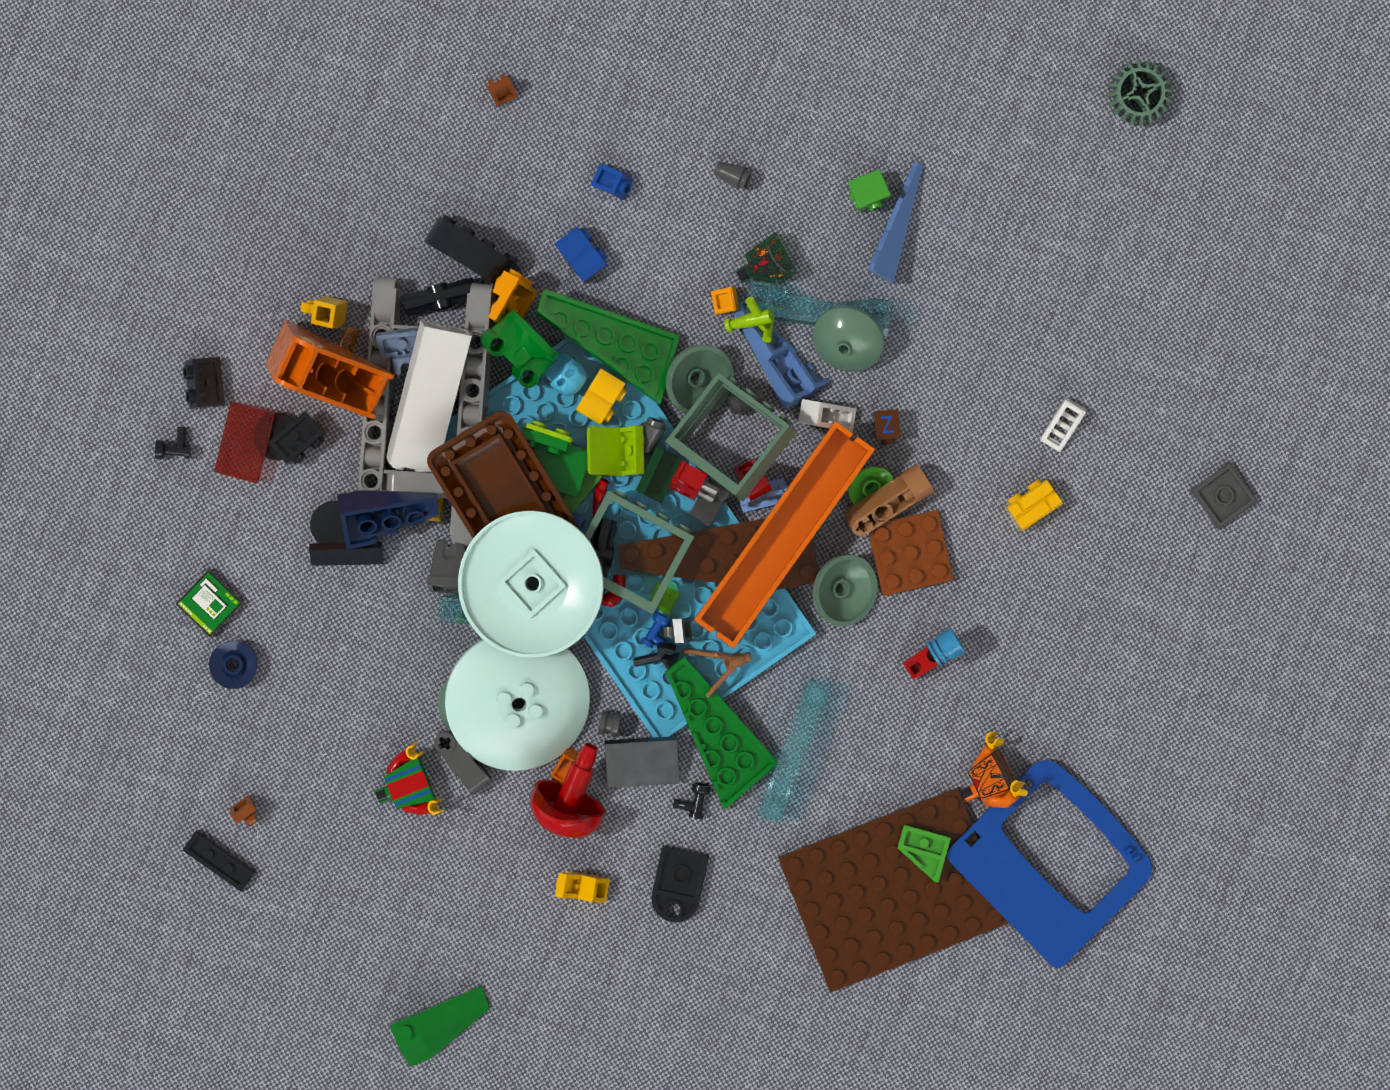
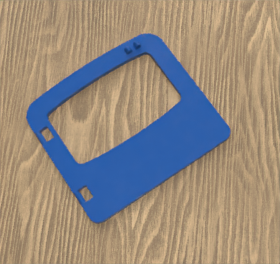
[946,760,1152,968]

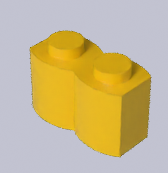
[576,369,627,425]

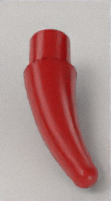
[593,478,610,518]

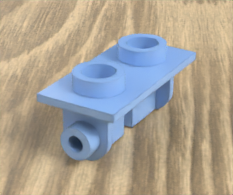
[740,478,787,513]

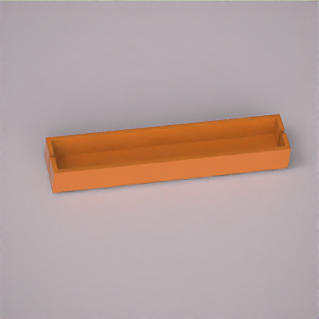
[693,421,875,649]

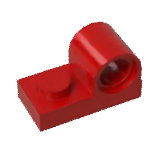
[733,458,772,501]

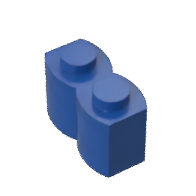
[554,226,608,283]

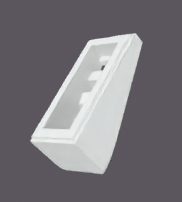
[1040,397,1086,452]

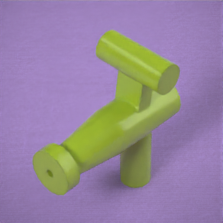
[724,297,774,343]

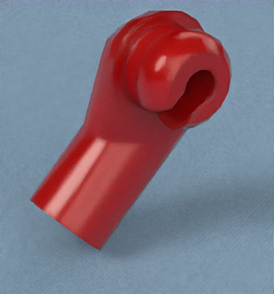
[602,575,625,607]

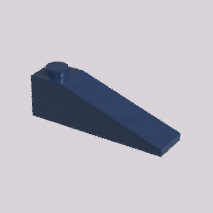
[337,490,439,549]

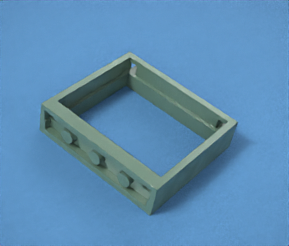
[665,373,797,501]
[585,489,694,614]

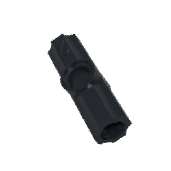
[402,277,474,316]
[591,519,617,593]

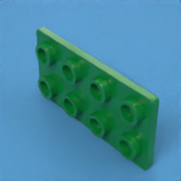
[521,427,587,497]

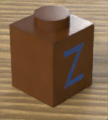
[873,409,901,445]

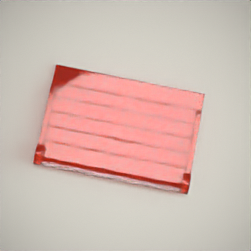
[214,402,275,484]

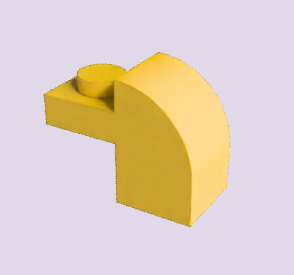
[555,871,610,903]

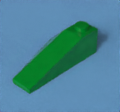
[390,986,490,1067]

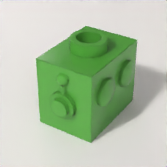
[848,169,891,213]

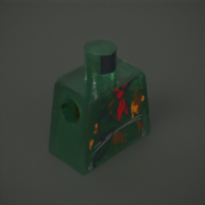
[736,232,797,286]

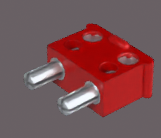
[669,461,719,502]

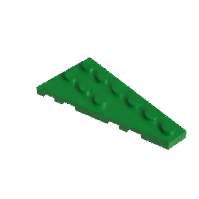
[535,289,680,405]
[665,655,778,810]

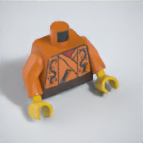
[961,732,1028,808]

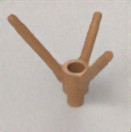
[683,649,751,698]

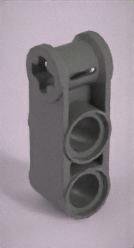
[434,730,492,795]

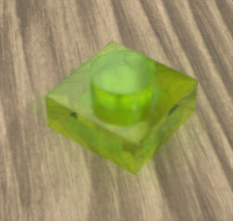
[649,582,680,614]

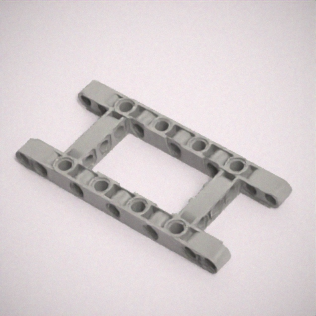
[358,277,496,547]

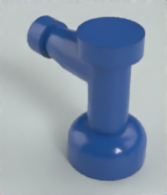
[640,611,672,648]

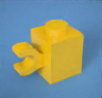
[300,296,348,329]

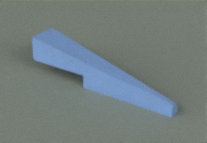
[868,161,923,284]
[733,296,830,410]

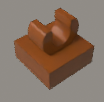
[487,74,518,107]
[230,795,258,827]

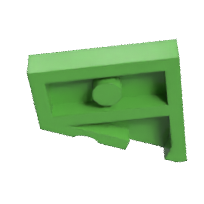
[897,824,951,883]

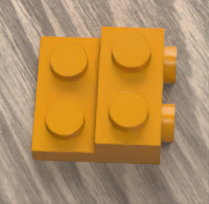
[488,269,538,323]

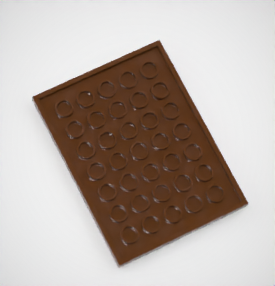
[778,787,1009,992]

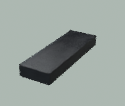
[309,542,384,566]
[182,830,256,892]

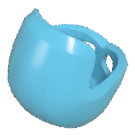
[545,353,588,396]

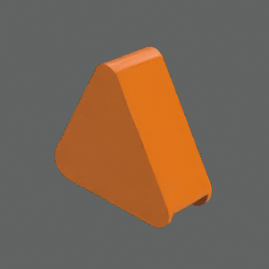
[265,320,395,419]

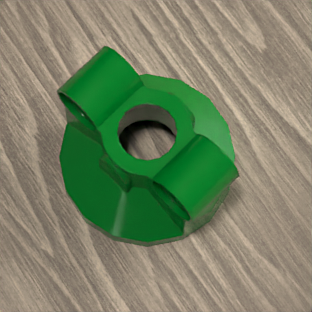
[480,309,560,388]

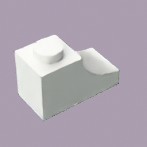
[798,399,857,432]

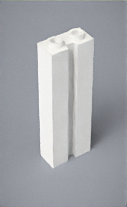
[386,320,472,473]

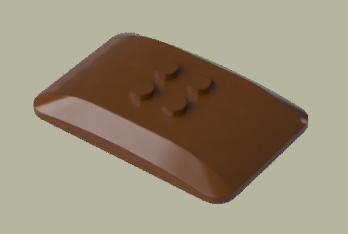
[427,411,578,538]

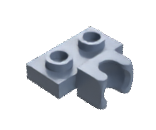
[376,327,419,375]

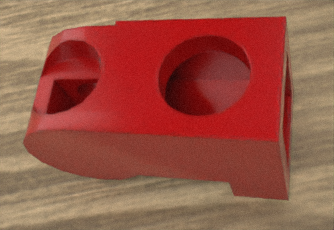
[902,646,938,679]

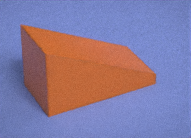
[551,747,579,783]

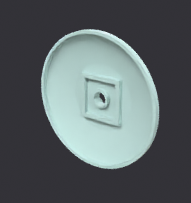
[458,511,604,658]
[445,639,590,771]

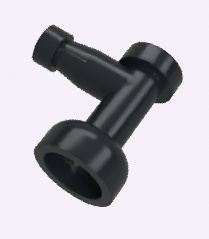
[155,427,191,460]
[673,782,711,819]

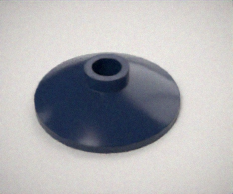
[209,641,258,689]

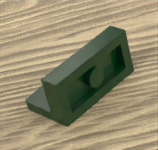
[635,447,682,502]

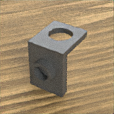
[689,479,730,527]

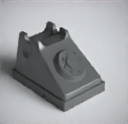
[427,539,466,595]

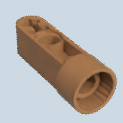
[844,464,935,536]

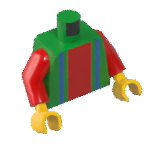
[375,742,445,815]

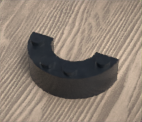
[424,214,521,285]

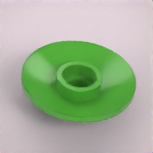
[848,466,894,505]

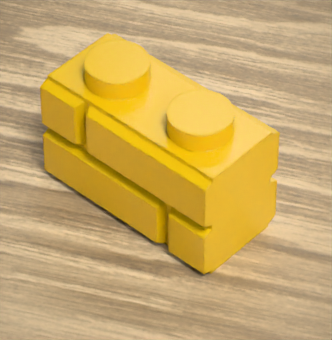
[1005,479,1063,531]

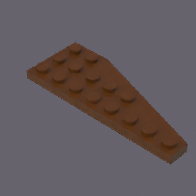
[617,518,819,590]

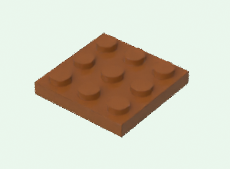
[868,510,953,596]

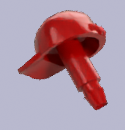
[530,743,606,839]

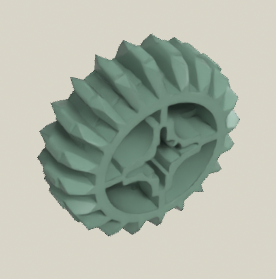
[1107,60,1173,126]

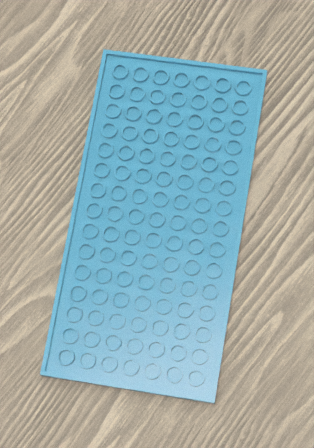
[446,337,816,738]

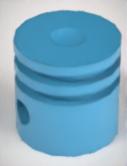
[926,627,965,667]

